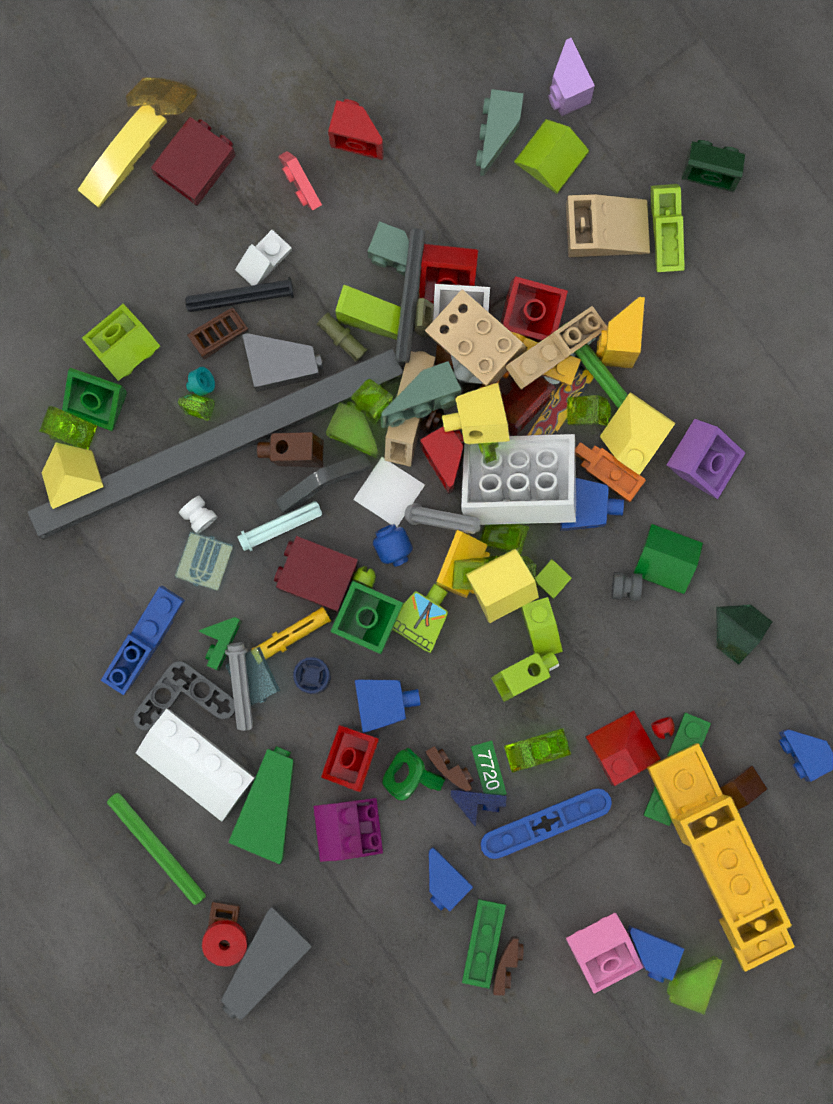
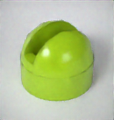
[352,566,376,589]

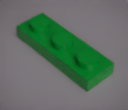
[462,899,506,989]

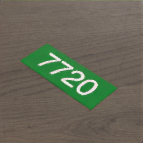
[471,741,507,800]

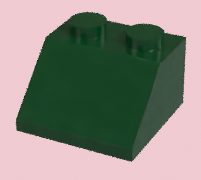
[682,140,745,192]

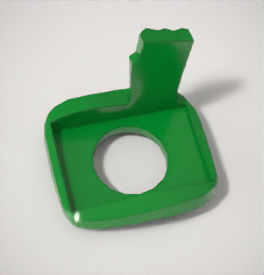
[382,748,445,801]

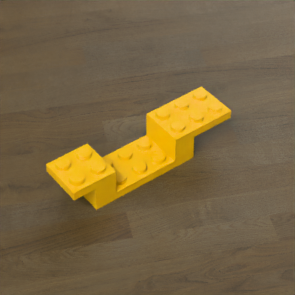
[647,743,795,972]

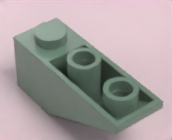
[476,89,524,176]
[381,361,461,428]

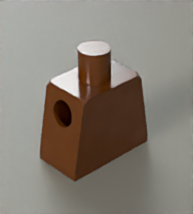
[257,432,324,467]

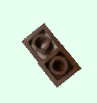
[425,746,474,792]
[493,936,524,996]

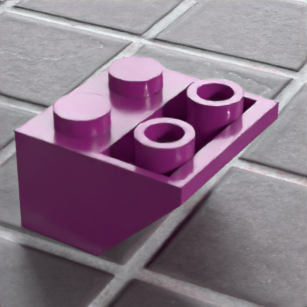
[313,798,383,862]

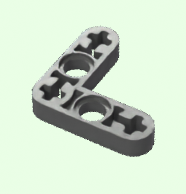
[276,453,372,513]
[133,661,235,731]

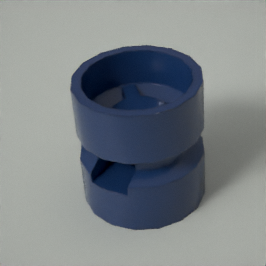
[293,657,331,694]

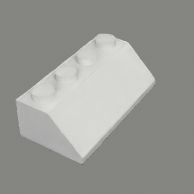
[136,709,255,821]

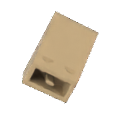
[566,194,650,257]

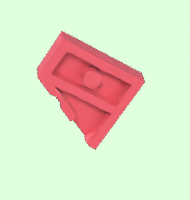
[278,151,322,210]

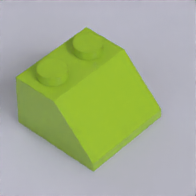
[82,304,160,381]

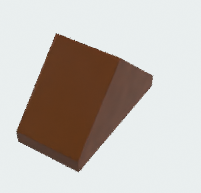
[719,765,767,810]

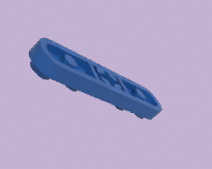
[480,788,612,859]

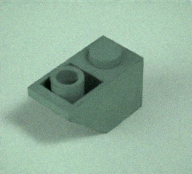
[367,221,409,276]

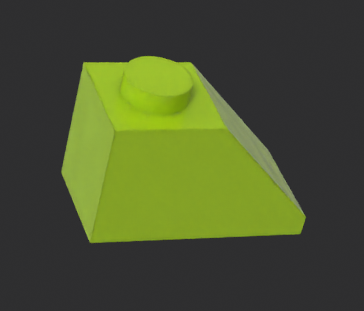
[520,597,563,657]

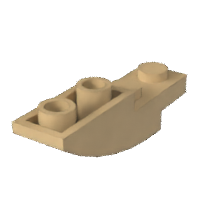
[505,306,607,389]

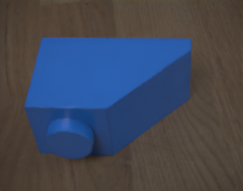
[429,847,473,912]
[627,925,684,982]

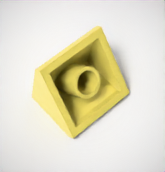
[42,442,104,509]
[466,549,539,623]

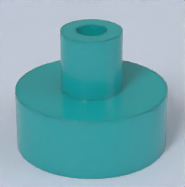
[186,367,215,396]

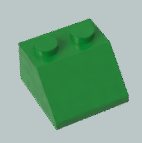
[330,581,404,654]

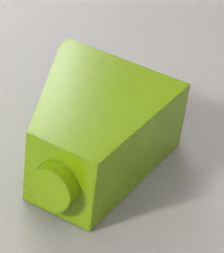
[335,285,401,340]

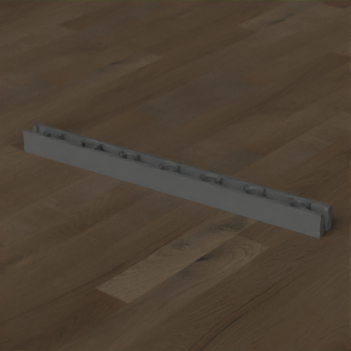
[27,349,403,539]

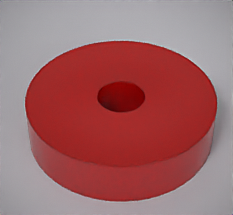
[202,920,248,967]

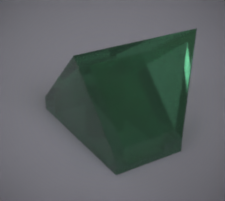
[716,605,772,665]

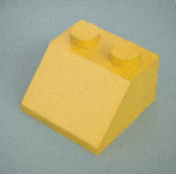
[436,530,490,598]

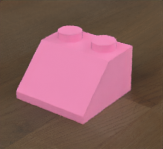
[566,912,643,994]

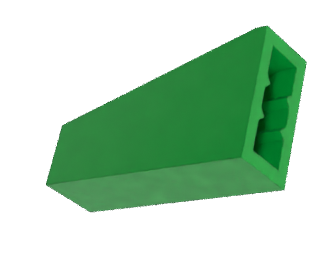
[228,746,295,864]

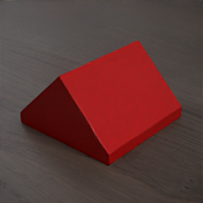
[321,725,380,792]

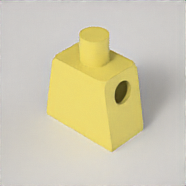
[442,383,510,444]

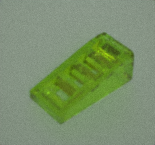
[178,393,215,421]

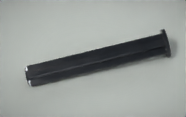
[185,276,294,312]

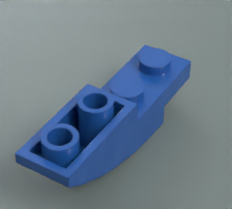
[101,586,185,695]

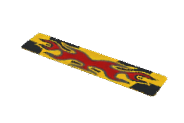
[527,365,594,436]

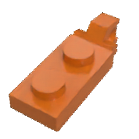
[575,442,646,503]

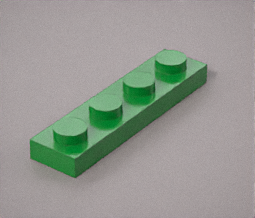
[643,713,711,826]

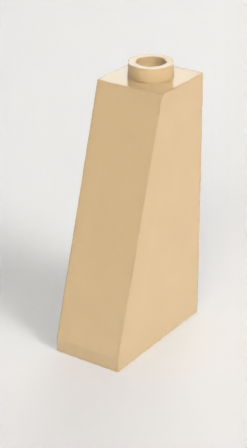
[384,351,436,467]

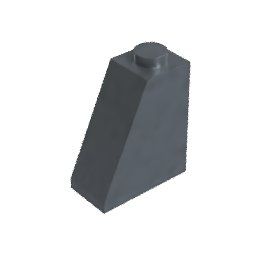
[242,333,323,392]

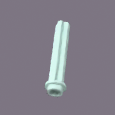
[237,501,322,551]

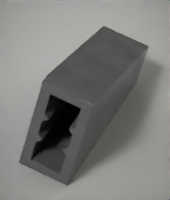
[221,905,313,1020]

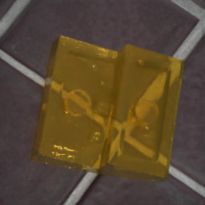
[126,78,197,116]

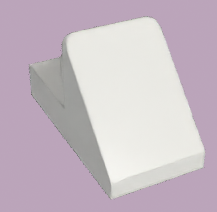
[235,230,292,286]

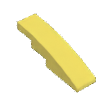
[78,102,167,208]

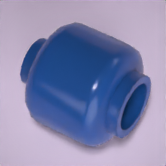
[373,524,413,567]

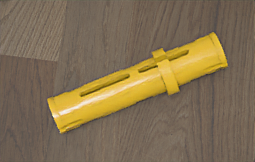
[251,606,331,664]

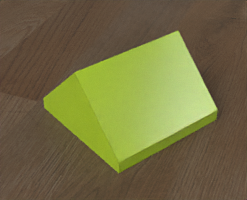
[514,119,589,194]

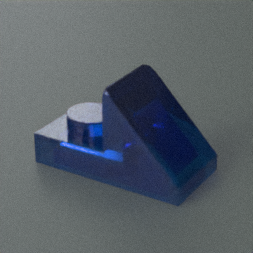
[450,790,507,827]

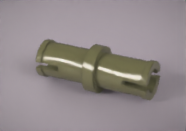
[316,312,368,362]

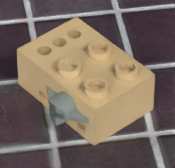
[425,289,527,387]

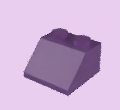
[667,419,745,499]

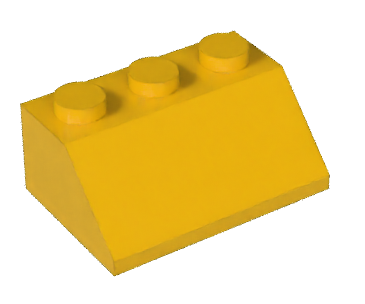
[596,297,645,368]

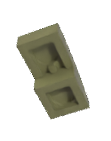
[415,298,434,338]

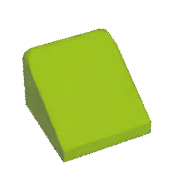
[534,559,572,599]

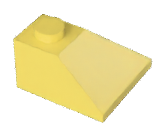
[600,392,675,475]

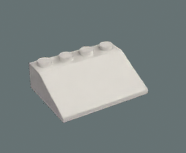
[461,434,576,525]

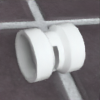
[179,495,217,534]

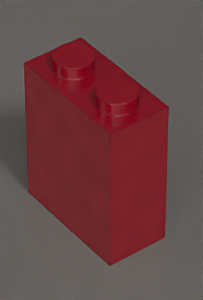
[151,117,236,206]
[274,536,359,613]

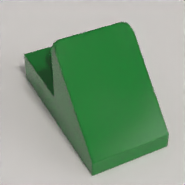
[199,617,242,671]

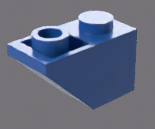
[779,730,833,782]

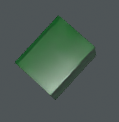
[62,368,128,431]
[633,524,703,594]

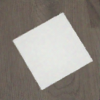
[353,457,425,527]

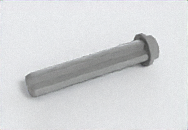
[405,503,481,534]
[225,642,253,731]

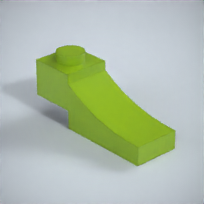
[651,184,684,272]

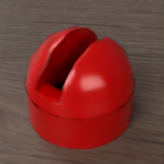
[651,717,675,740]

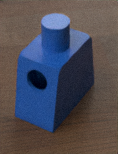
[560,478,624,531]
[355,680,421,733]

